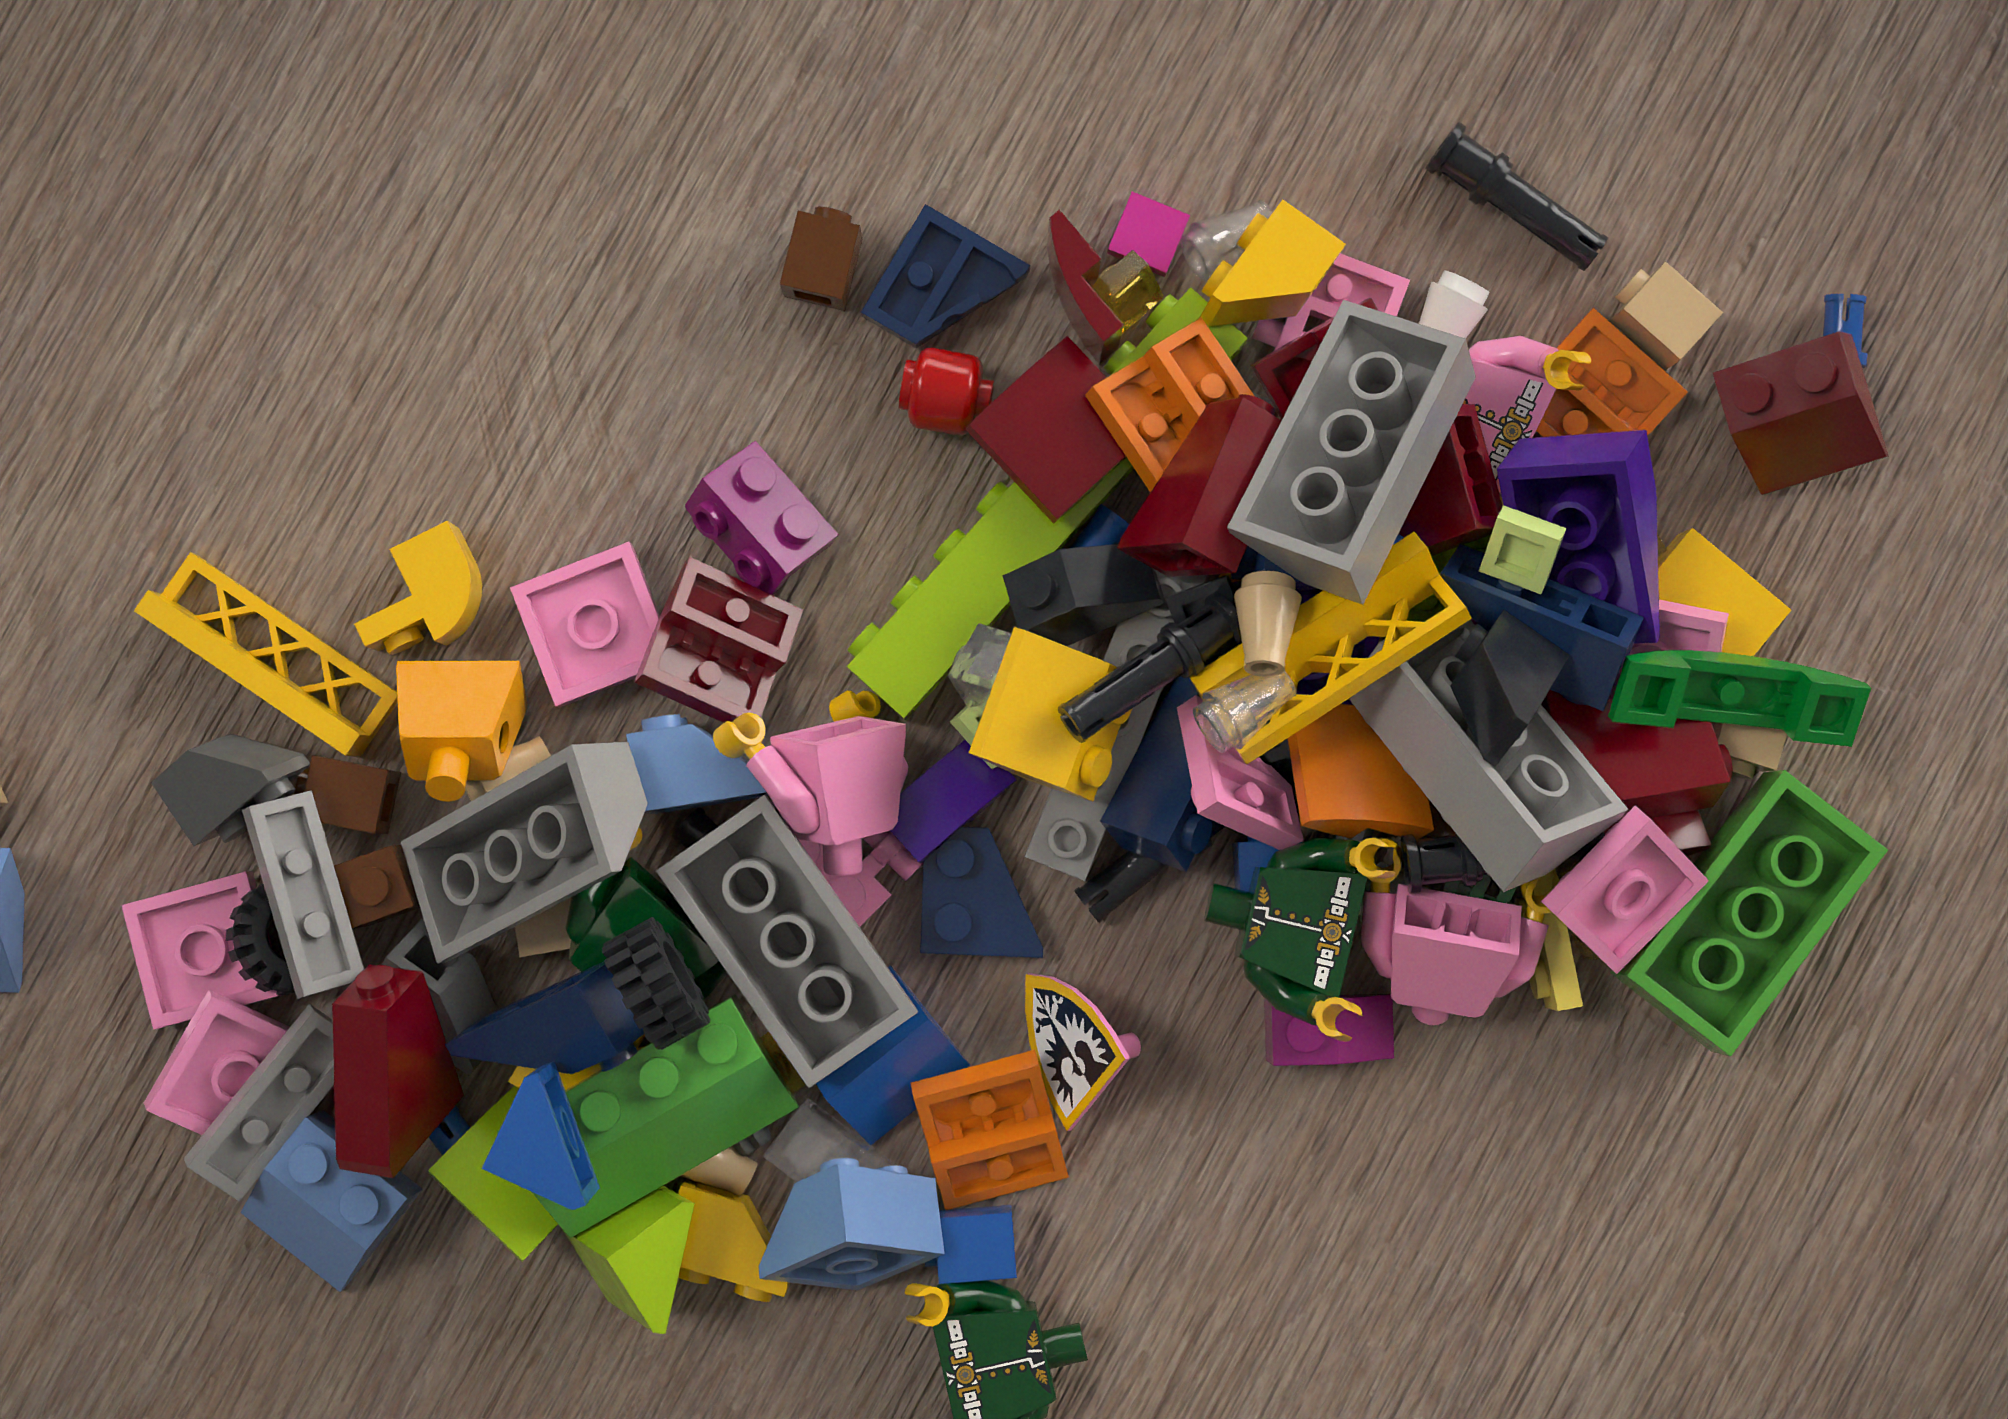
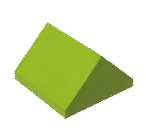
[563,1186,695,1334]

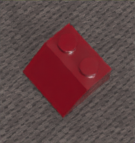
[1713,331,1889,495]

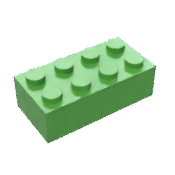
[1610,770,1888,1057]

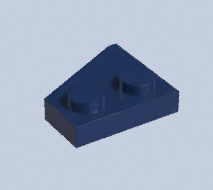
[861,204,1030,348]
[920,827,1043,958]

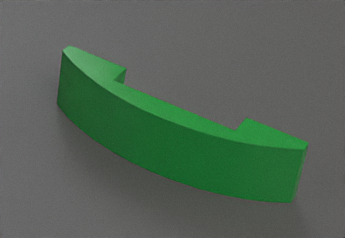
[1608,650,1871,747]

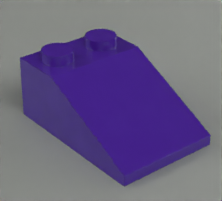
[1497,430,1660,644]

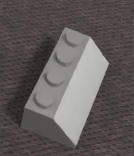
[1227,300,1476,605]
[1349,620,1629,892]
[401,742,648,964]
[656,794,918,1088]

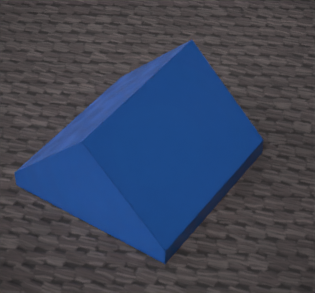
[816,965,970,1146]
[482,1061,600,1210]

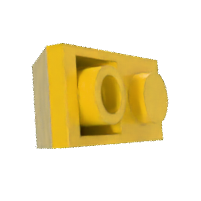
[1199,199,1346,326]
[678,1179,790,1302]

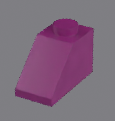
[1264,994,1394,1066]

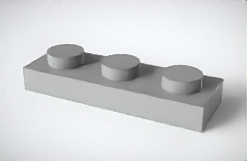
[242,790,364,999]
[184,1003,334,1202]

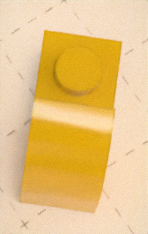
[354,521,482,655]

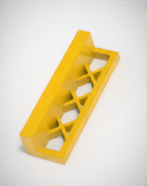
[1189,532,1472,765]
[134,552,398,758]

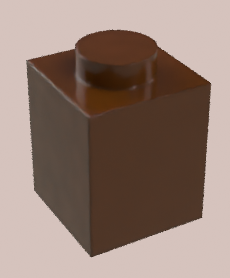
[780,206,863,311]
[294,755,401,834]
[334,845,420,928]

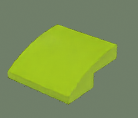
[428,1086,559,1262]

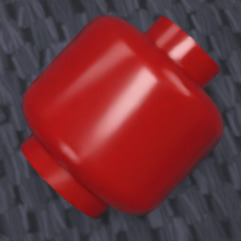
[899,348,994,436]

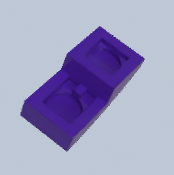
[890,740,1017,864]

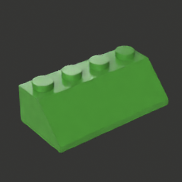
[497,994,799,1238]

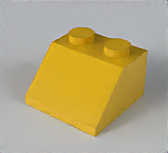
[969,627,1133,802]

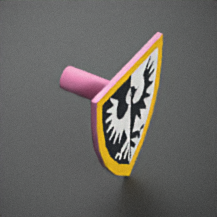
[1025,973,1141,1131]

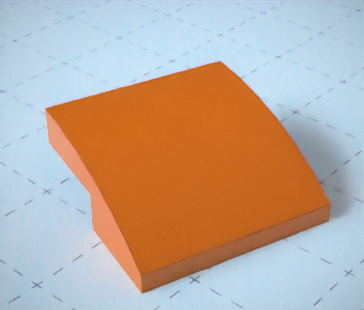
[1536,307,1688,437]
[1085,317,1254,492]
[1288,704,1434,840]
[911,1050,1069,1211]

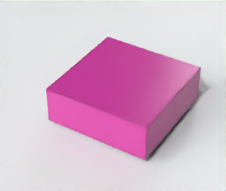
[1107,191,1190,277]

